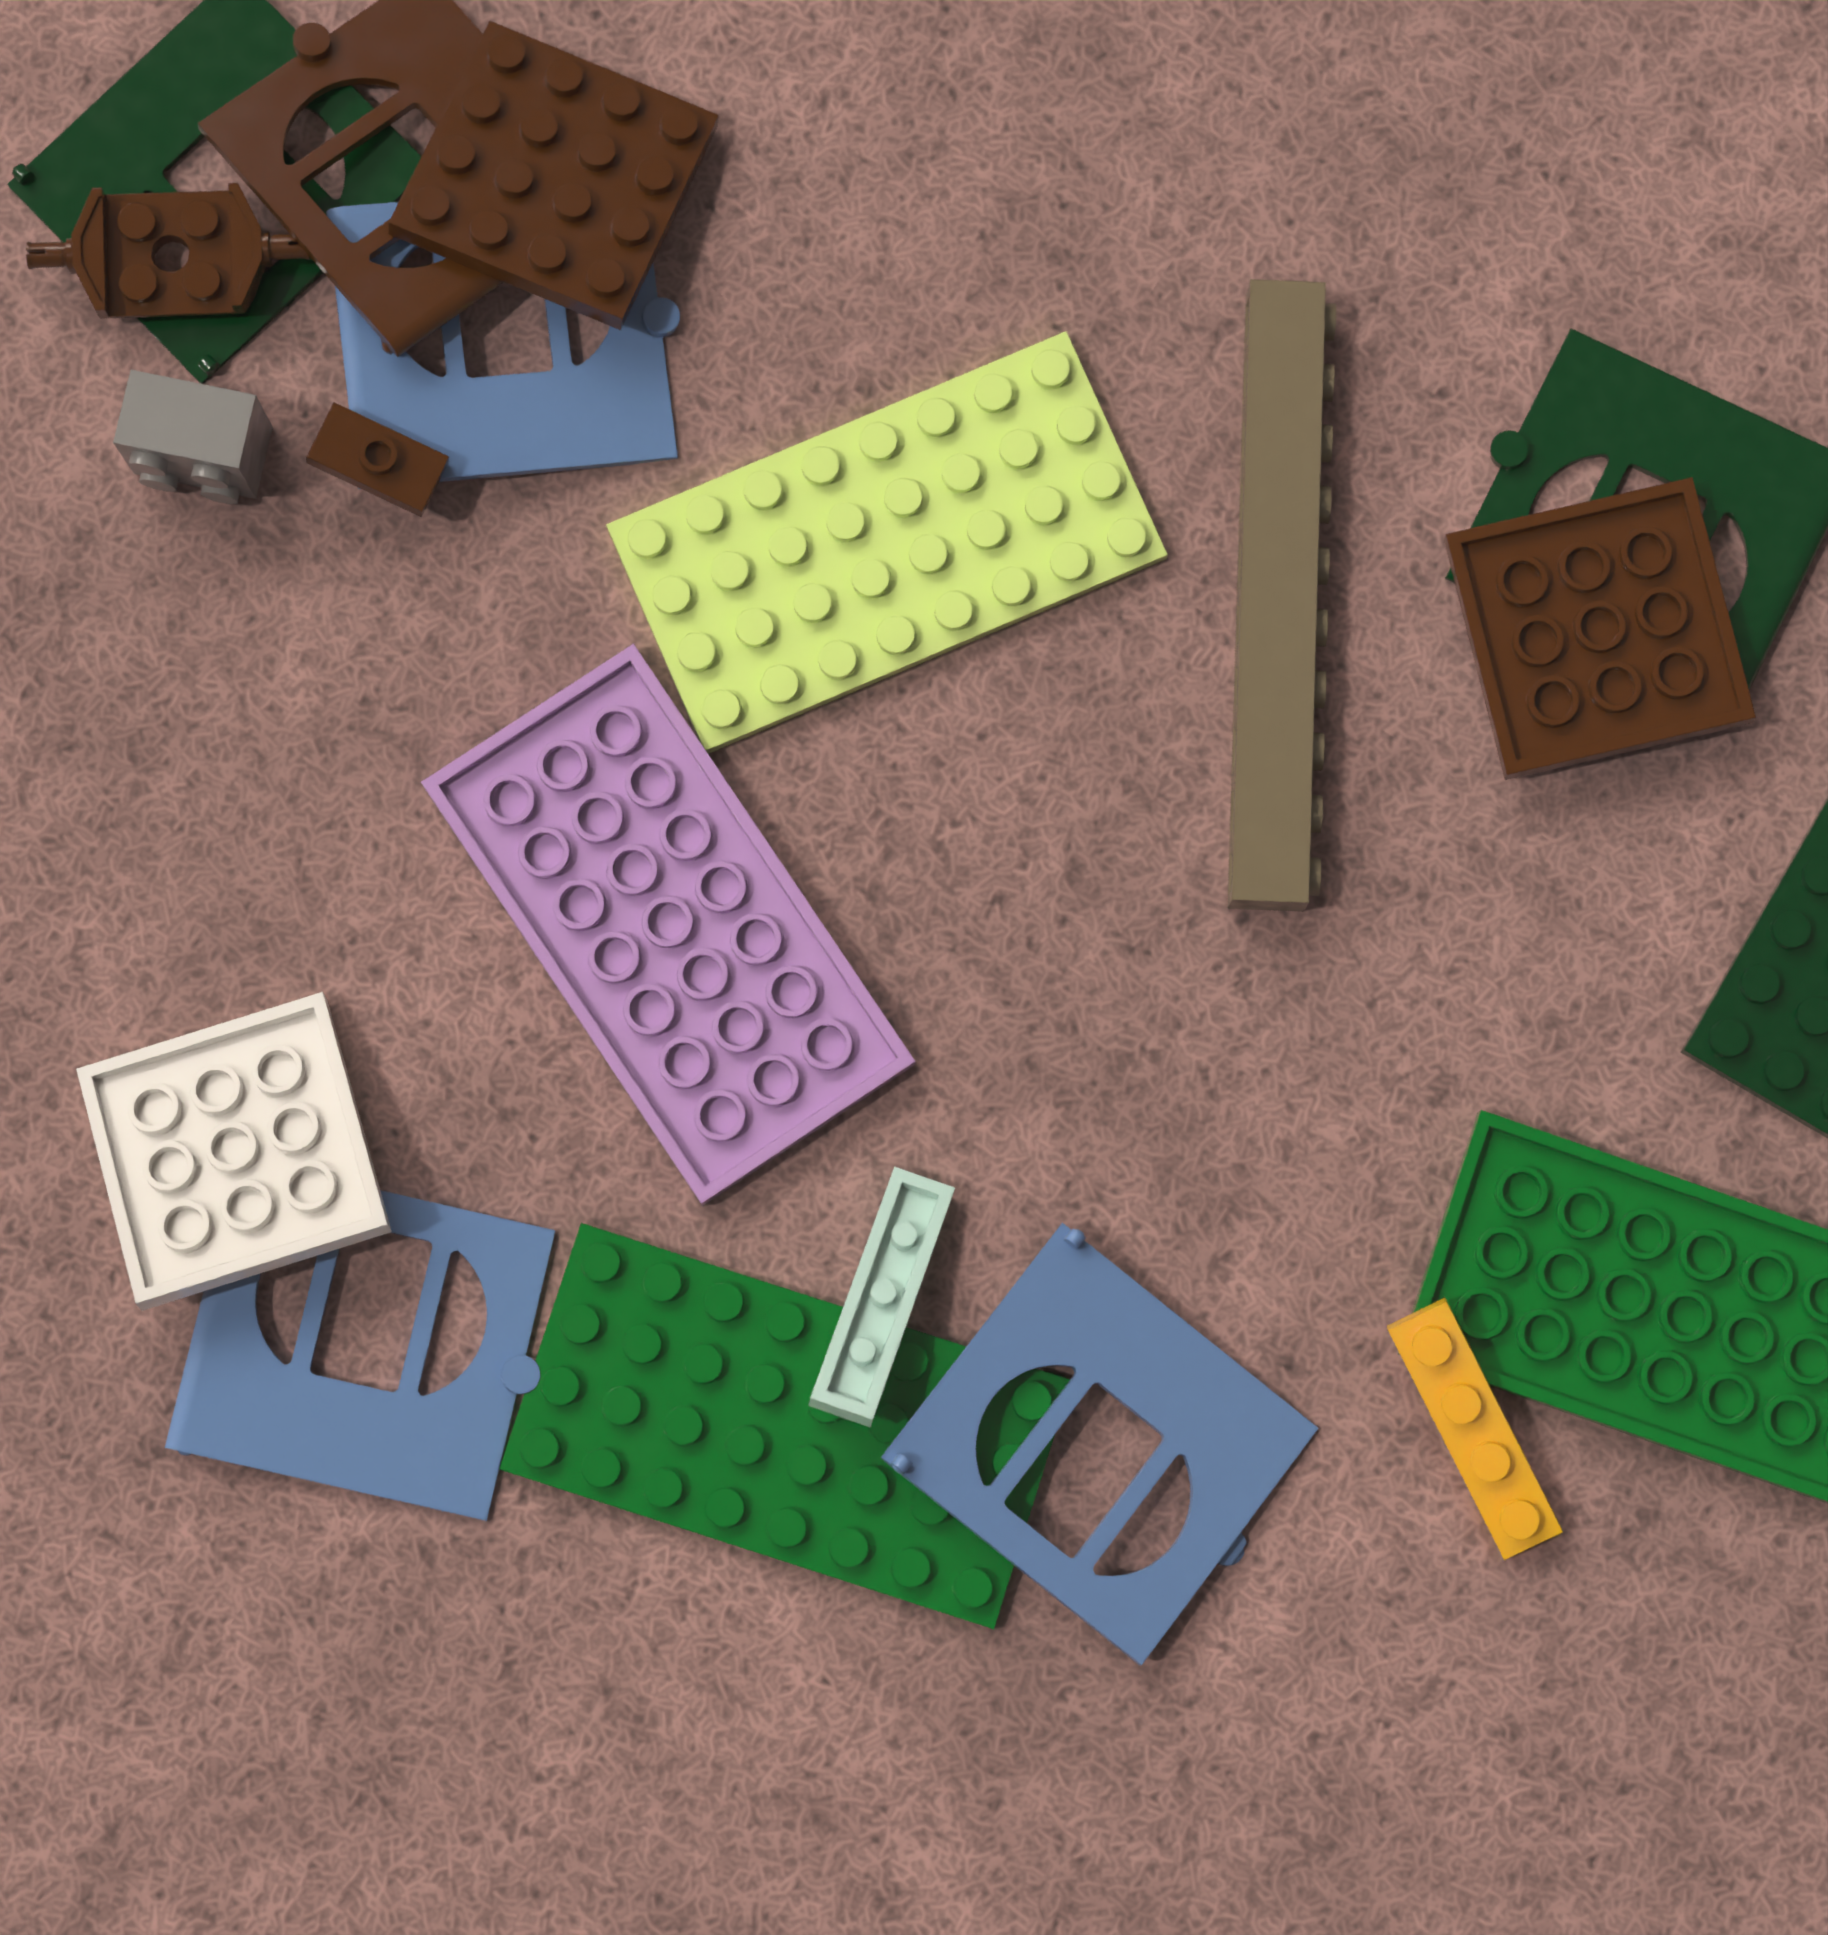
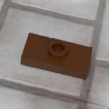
[306,402,449,517]

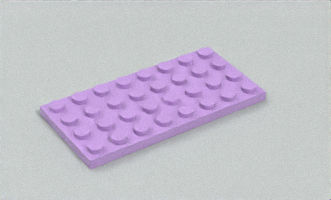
[421,644,916,1206]

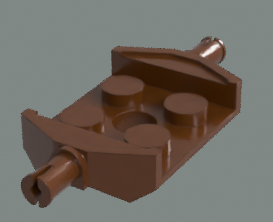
[26,183,310,319]

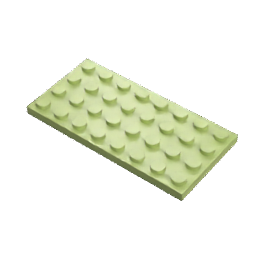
[606,331,1168,754]

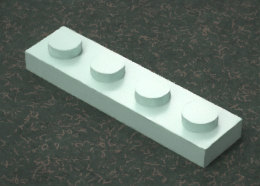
[809,1167,955,1427]

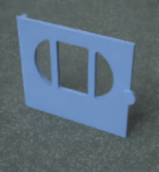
[326,202,680,489]
[165,1190,556,1521]
[881,1223,1318,1665]

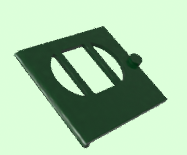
[7,0,422,384]
[1445,328,1828,690]

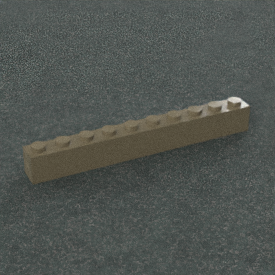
[1227,279,1336,912]

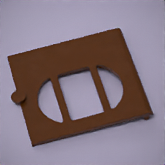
[198,0,504,357]

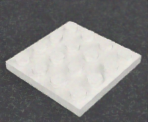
[76,992,392,1311]

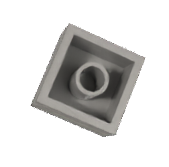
[113,370,273,504]

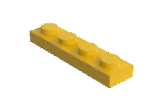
[1387,1298,1563,1560]

